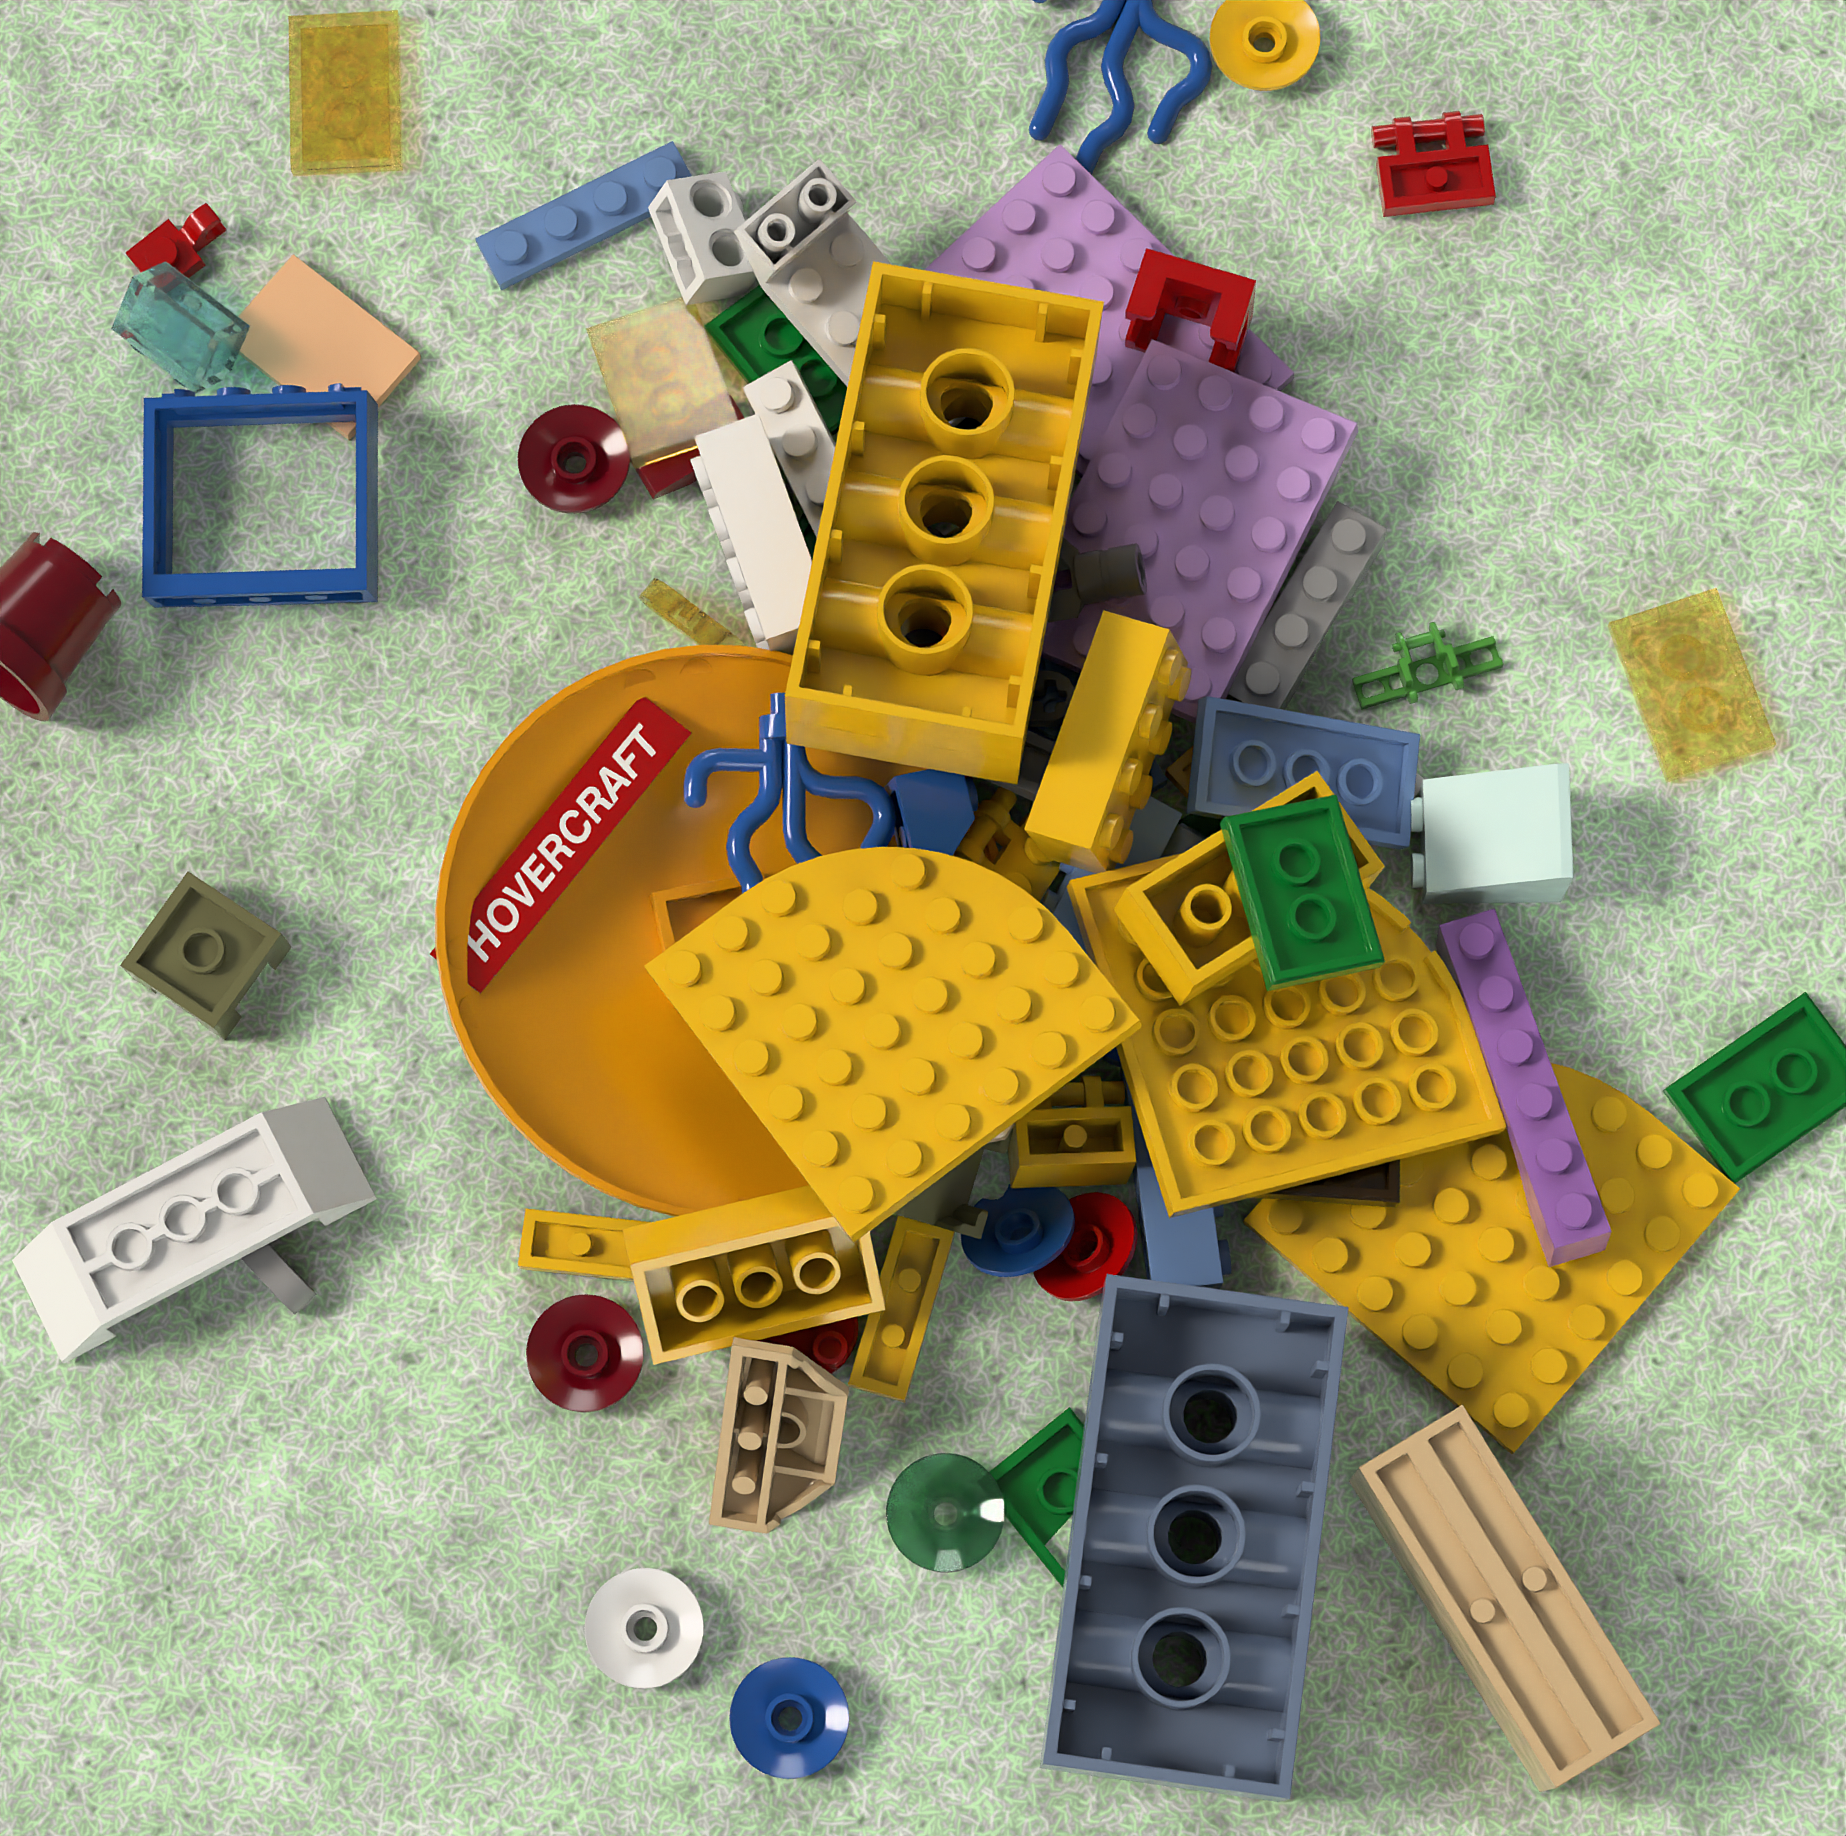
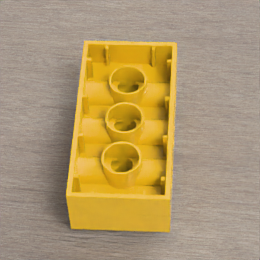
[785,261,1104,784]

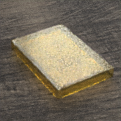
[288,10,403,176]
[586,297,738,469]
[1607,588,1776,783]

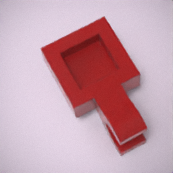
[125,203,227,298]

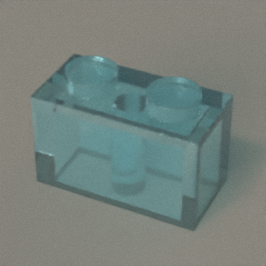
[111,261,250,394]

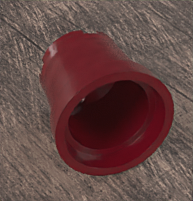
[0,532,121,722]

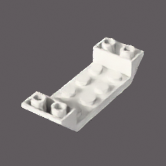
[734,158,982,430]
[12,1097,377,1364]

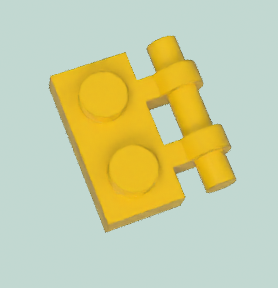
[953,787,1061,901]

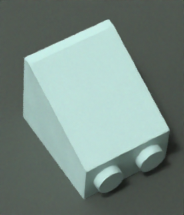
[1410,763,1573,904]

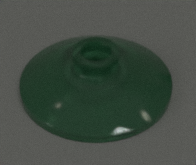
[886,1453,1005,1573]

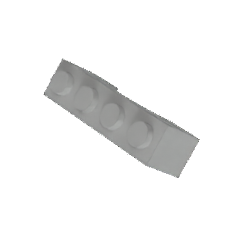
[1226,501,1387,710]

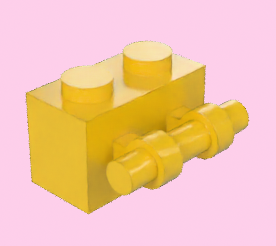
[1008,1075,1136,1188]

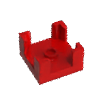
[1125,248,1256,373]

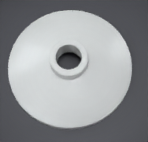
[584,1568,704,1689]

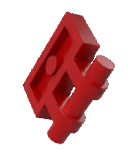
[1371,111,1496,217]

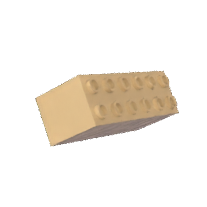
[1349,1405,1661,1792]

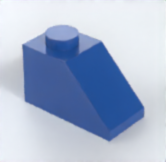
[883,769,978,856]

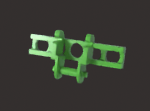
[1352,622,1504,710]

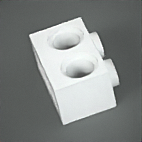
[648,171,757,305]

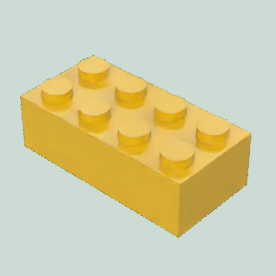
[1024,610,1191,873]
[1113,771,1385,1006]
[622,1185,886,1365]

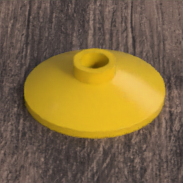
[1209,0,1320,91]

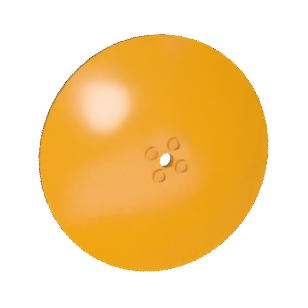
[435,645,999,1217]

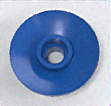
[961,1184,1075,1277]
[729,1657,849,1779]

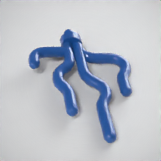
[1028,0,1213,175]
[684,693,896,894]

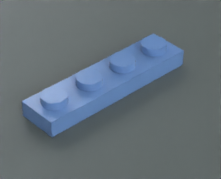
[475,141,692,291]

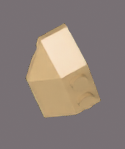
[709,1337,849,1534]

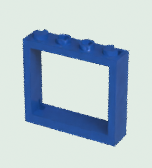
[142,383,378,608]

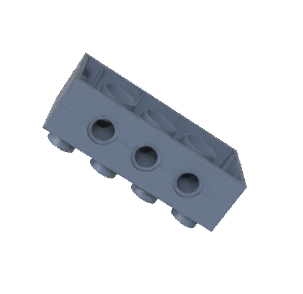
[1040,1274,1348,1802]

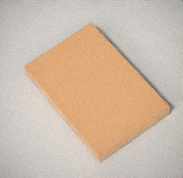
[221,254,421,441]

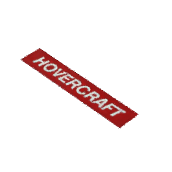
[430,697,692,994]

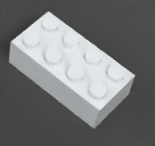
[690,413,812,655]

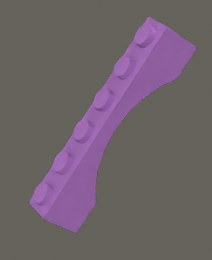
[1435,908,1612,1267]

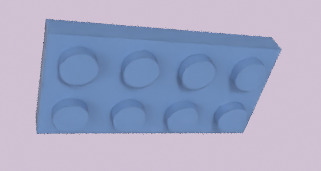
[1186,696,1420,850]

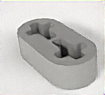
[241,1243,316,1314]

